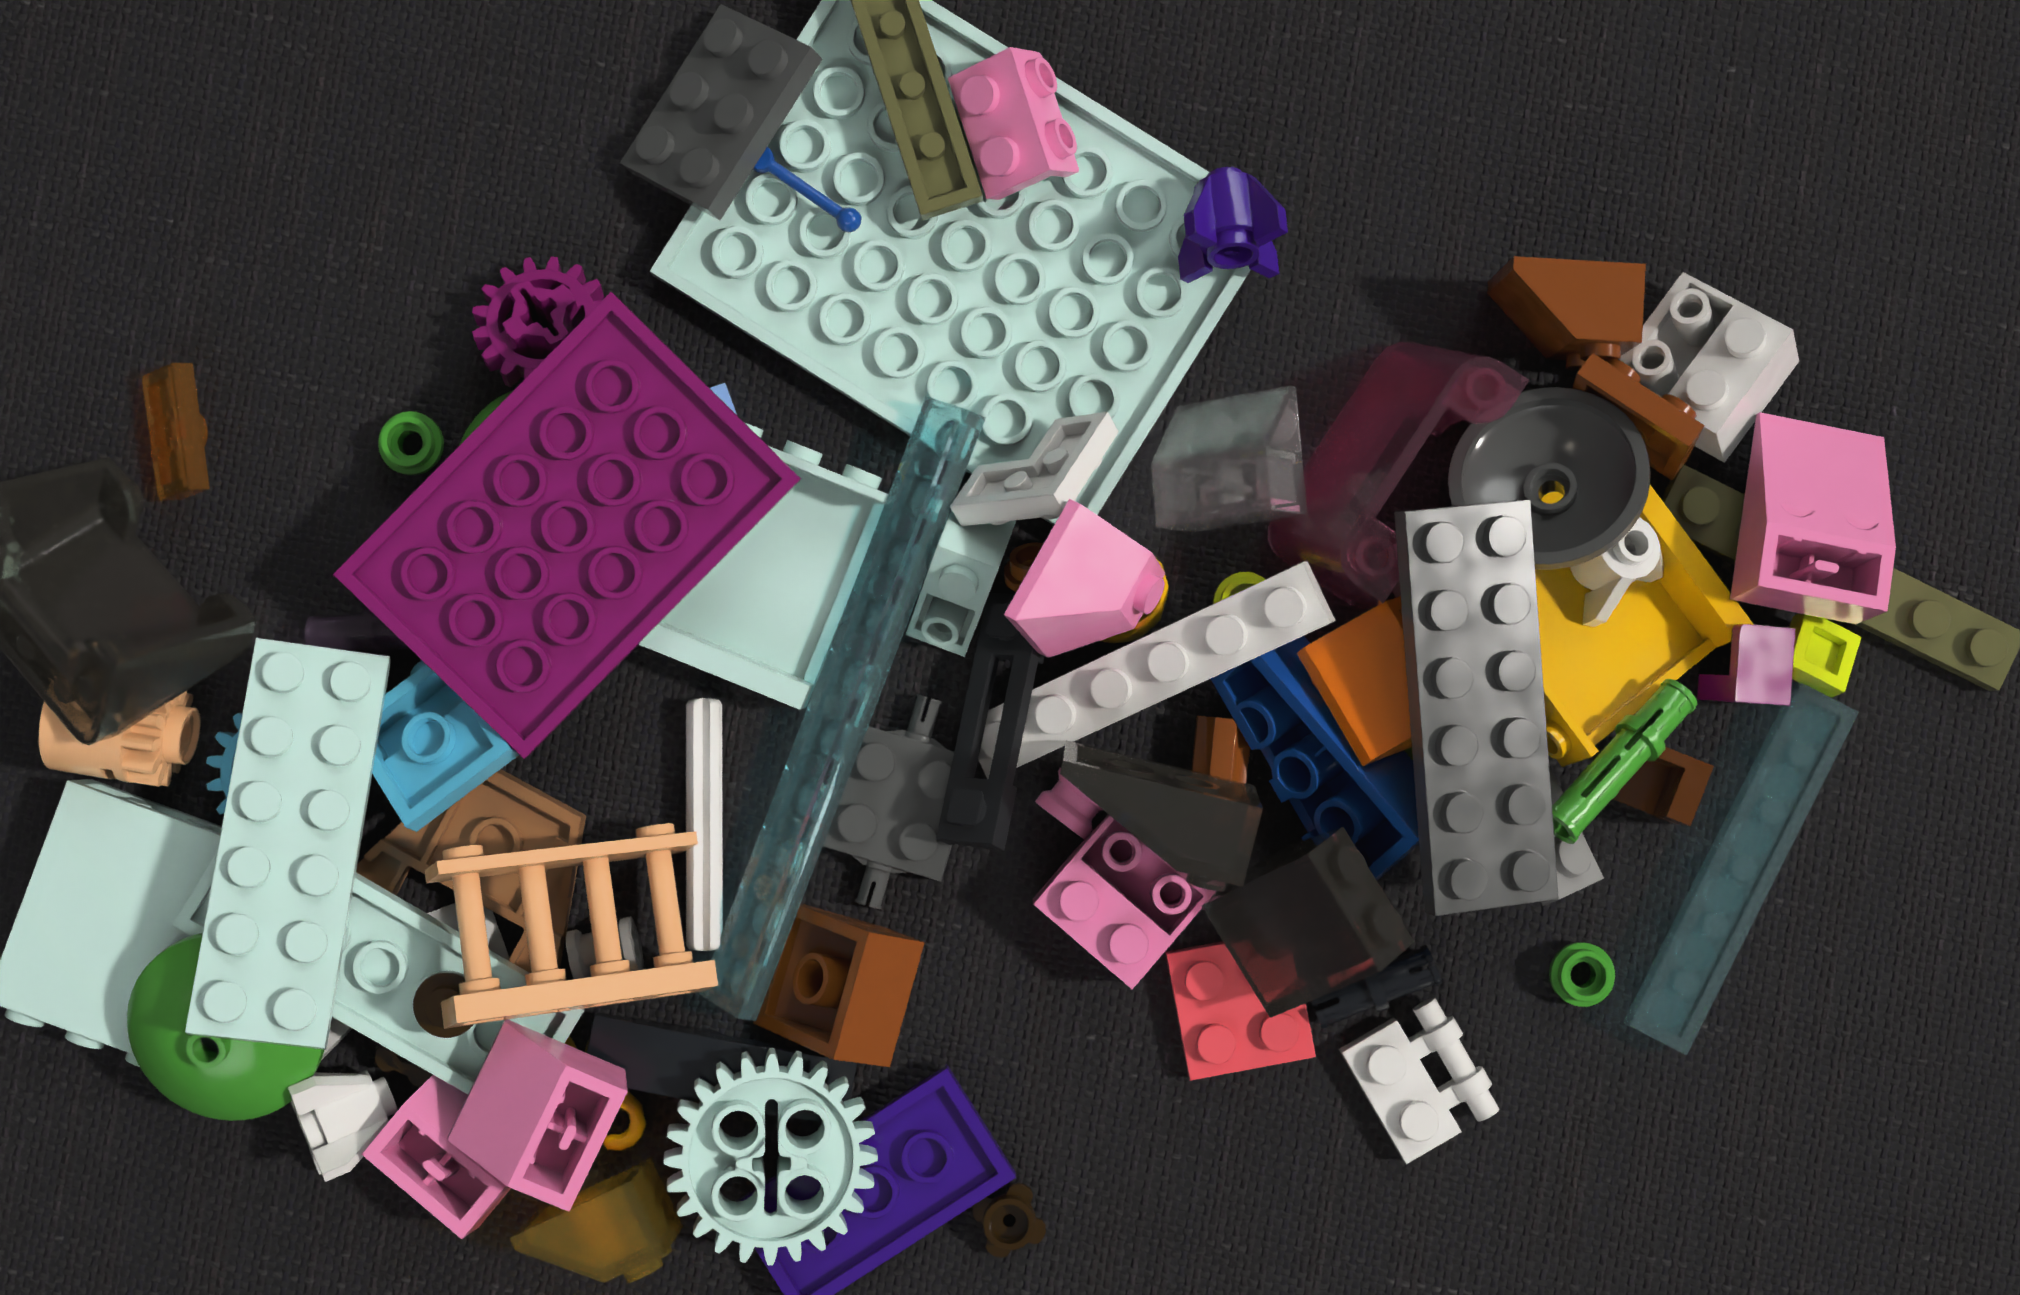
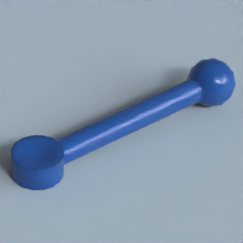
[753,147,862,233]

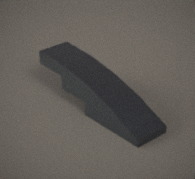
[585,1012,857,1122]

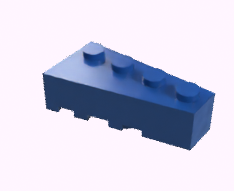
[1211,636,1419,908]

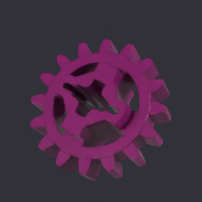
[472,256,604,387]

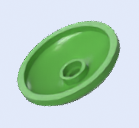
[127,933,324,1121]

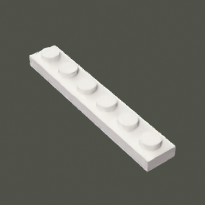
[978,561,1336,779]

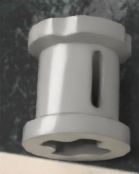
[566,916,644,979]

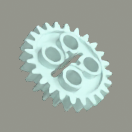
[664,1048,878,1266]

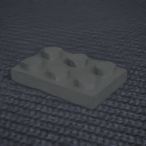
[620,4,822,220]

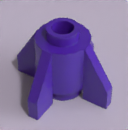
[1178,167,1288,283]

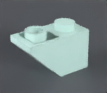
[905,510,1016,657]

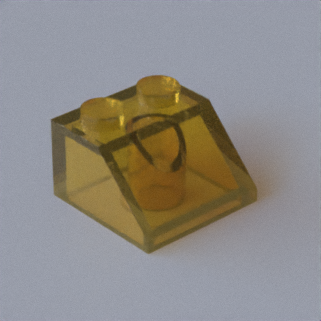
[510,1158,683,1283]

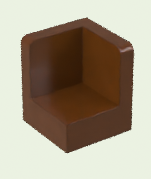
[1612,747,1714,826]

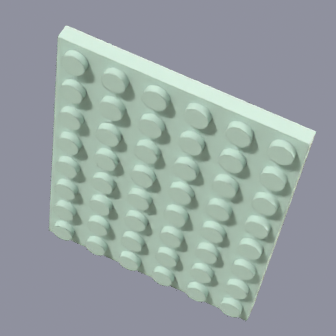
[650,0,1251,526]

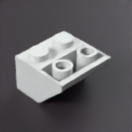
[1620,272,1799,463]

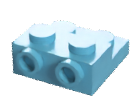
[372,660,520,832]

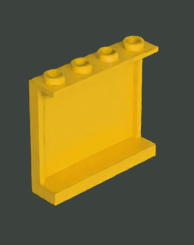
[1535,485,1754,767]

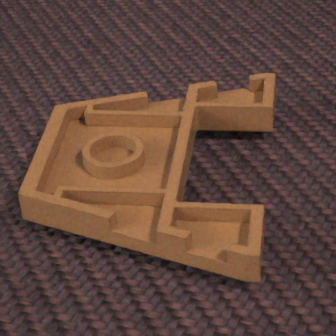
[356,769,586,973]

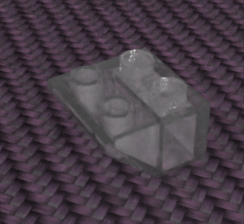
[1151,386,1307,532]

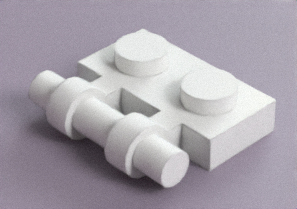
[1339,997,1499,1164]

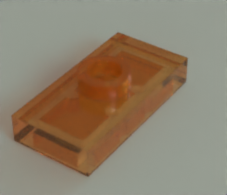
[142,363,210,501]

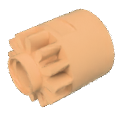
[39,661,201,787]

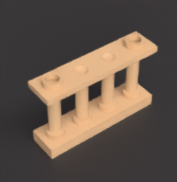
[425,823,718,1029]

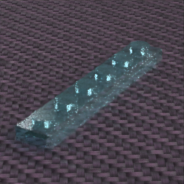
[1623,683,1859,1055]

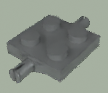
[818,694,954,909]

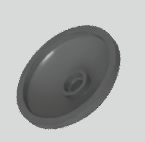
[1448,387,1650,570]

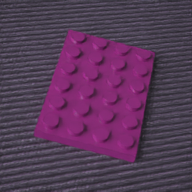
[333,292,801,759]

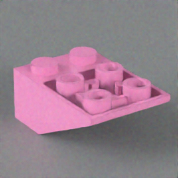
[1730,412,1896,624]

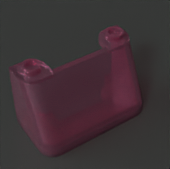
[1268,342,1529,611]

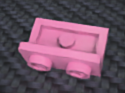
[948,47,1079,200]

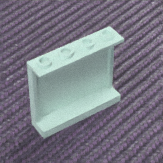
[639,422,891,710]
[0,779,222,1067]

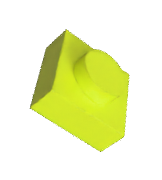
[1789,613,1861,698]

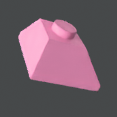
[1004,499,1165,658]

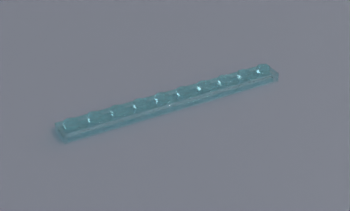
[699,396,986,1021]

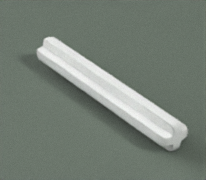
[686,698,723,951]

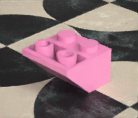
[1033,805,1217,990]
[447,1020,628,1212]
[361,1075,511,1239]

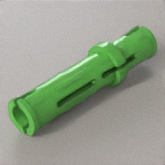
[1552,679,1697,844]

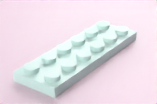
[185,638,391,1050]
[171,849,585,1094]

